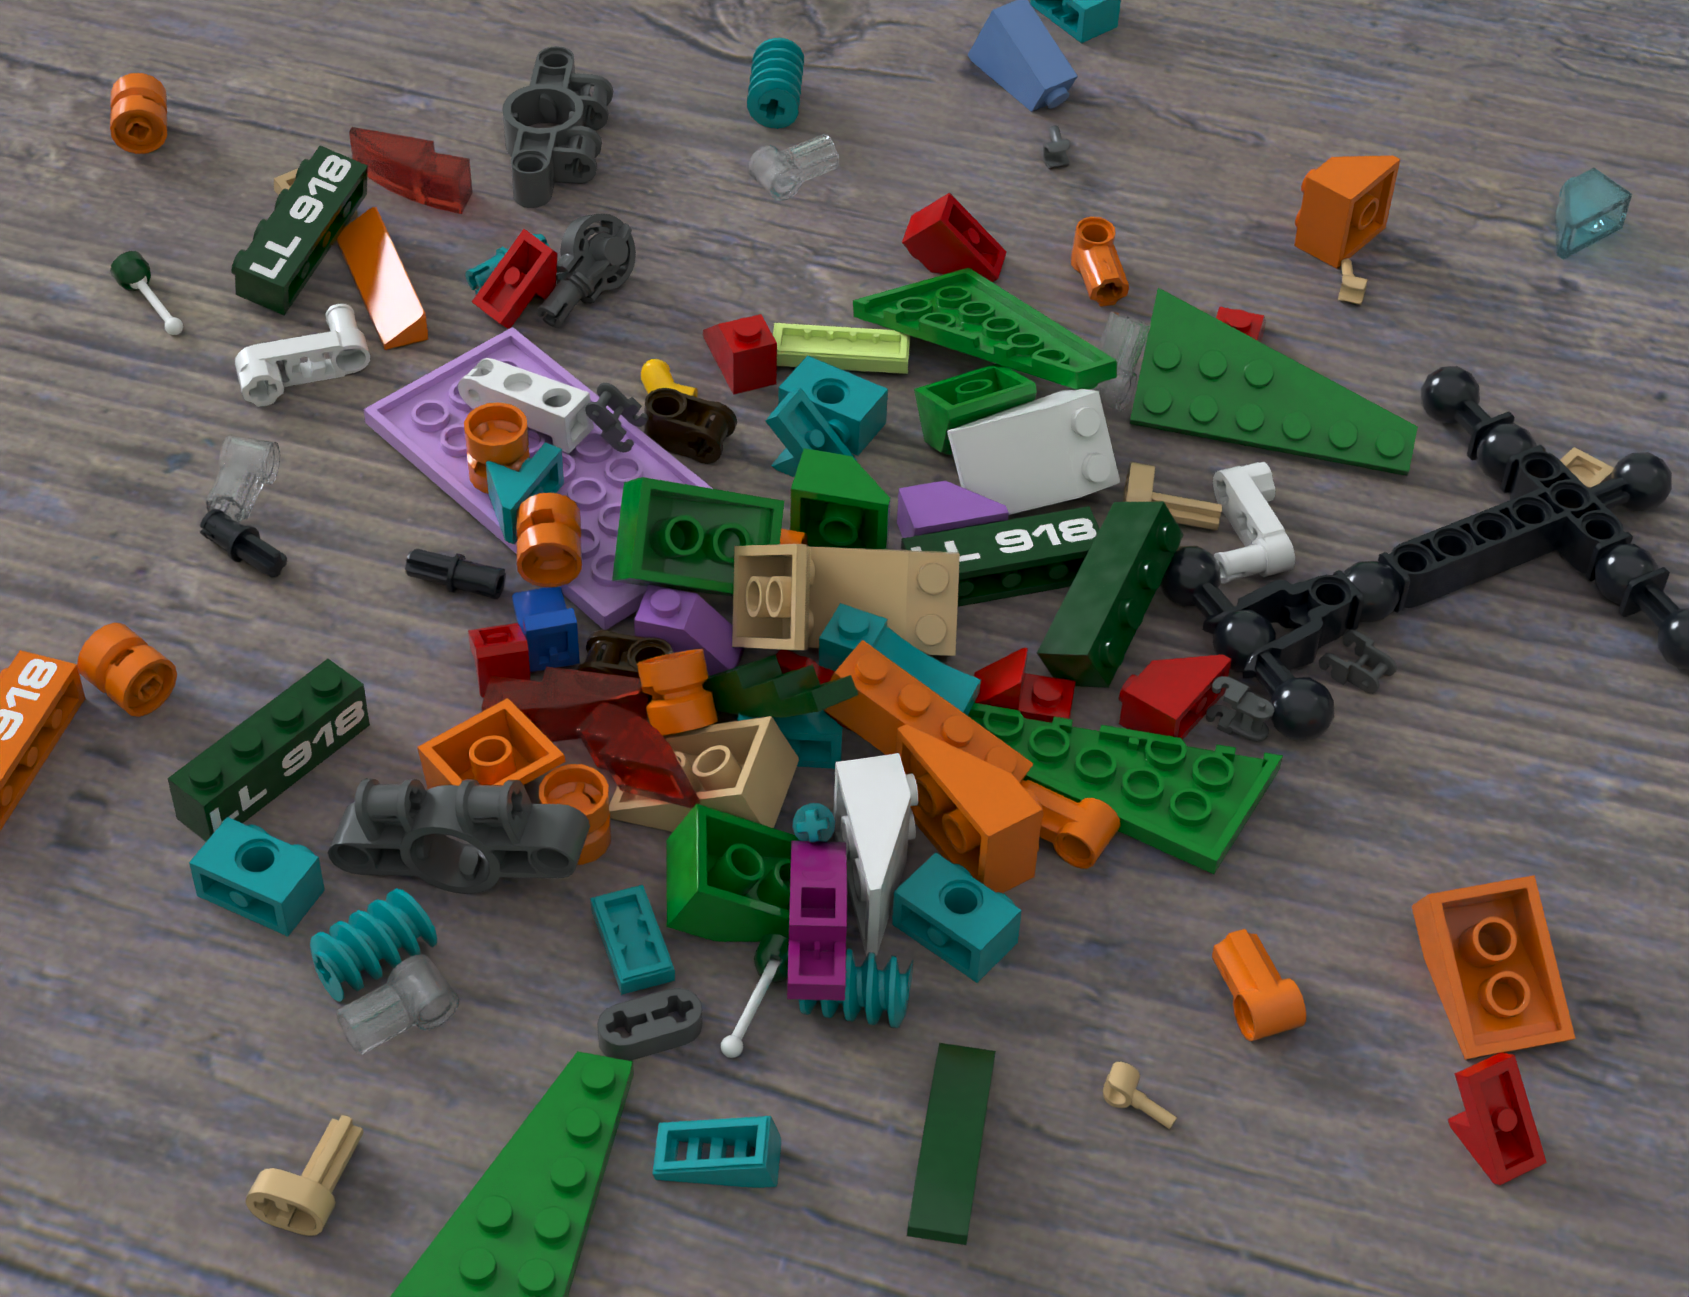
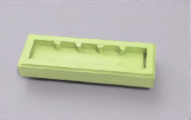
[773,323,910,374]

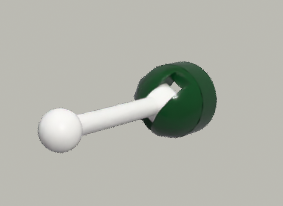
[110,251,183,335]
[721,934,789,1058]

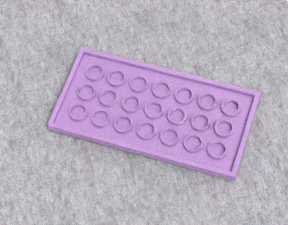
[364,327,713,630]

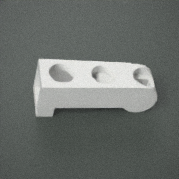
[458,358,594,454]

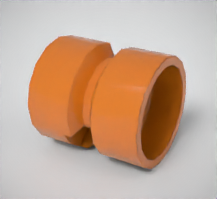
[110,73,167,154]
[464,402,530,494]
[517,493,582,588]
[77,623,177,717]
[637,649,718,736]
[539,764,611,865]

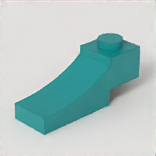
[818,603,981,716]

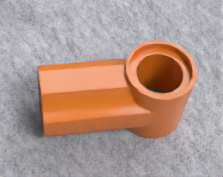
[1071,216,1129,307]
[1020,780,1120,869]
[1212,929,1306,1041]

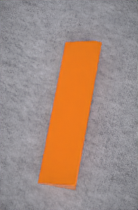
[336,207,429,350]

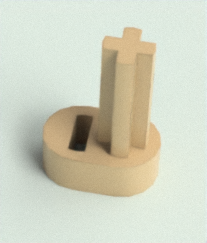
[1122,462,1222,530]
[245,1115,364,1236]

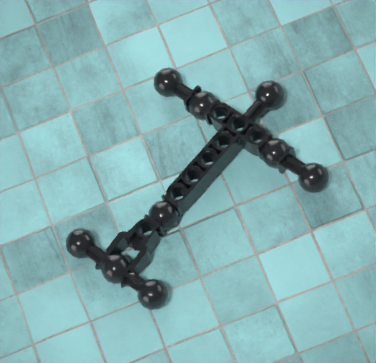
[1160,366,1689,741]

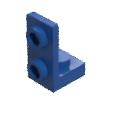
[512,586,580,672]

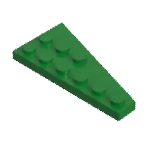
[853,268,1117,390]
[1130,288,1418,476]
[968,703,1283,874]
[390,1051,634,1297]

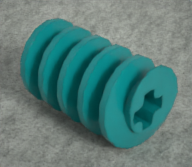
[747,38,804,129]
[310,888,437,1002]
[798,949,913,1029]

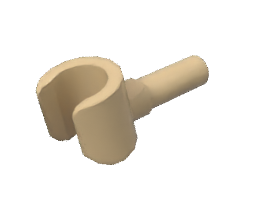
[1338,258,1368,305]
[1103,1062,1177,1130]

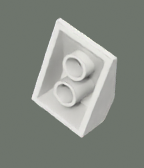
[947,388,1120,515]
[834,753,918,956]

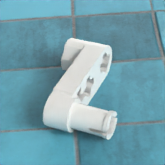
[235,304,370,407]
[1213,462,1295,584]

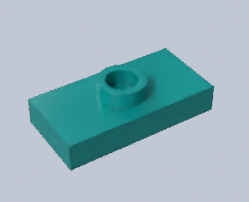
[590,884,675,995]

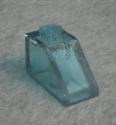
[1555,168,1632,260]

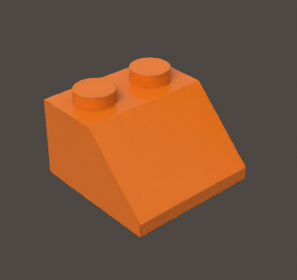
[1294,155,1400,269]
[417,698,566,789]

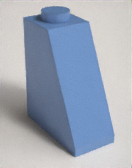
[968,0,1078,112]

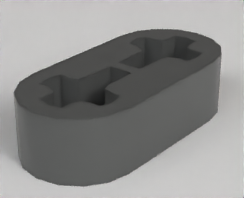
[597,988,703,1061]

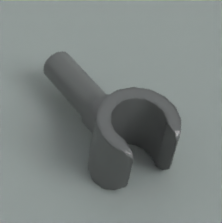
[1043,125,1070,168]

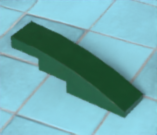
[702,655,858,718]
[907,1043,996,1245]

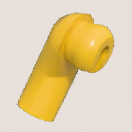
[641,359,698,398]

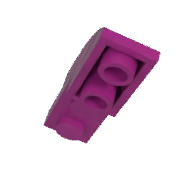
[787,841,847,1001]

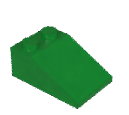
[612,477,785,596]
[666,804,800,942]

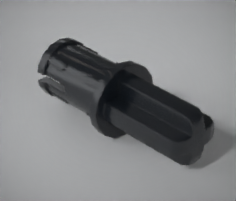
[200,509,287,577]
[405,549,506,599]

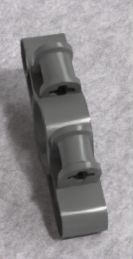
[502,46,614,208]
[328,779,590,894]

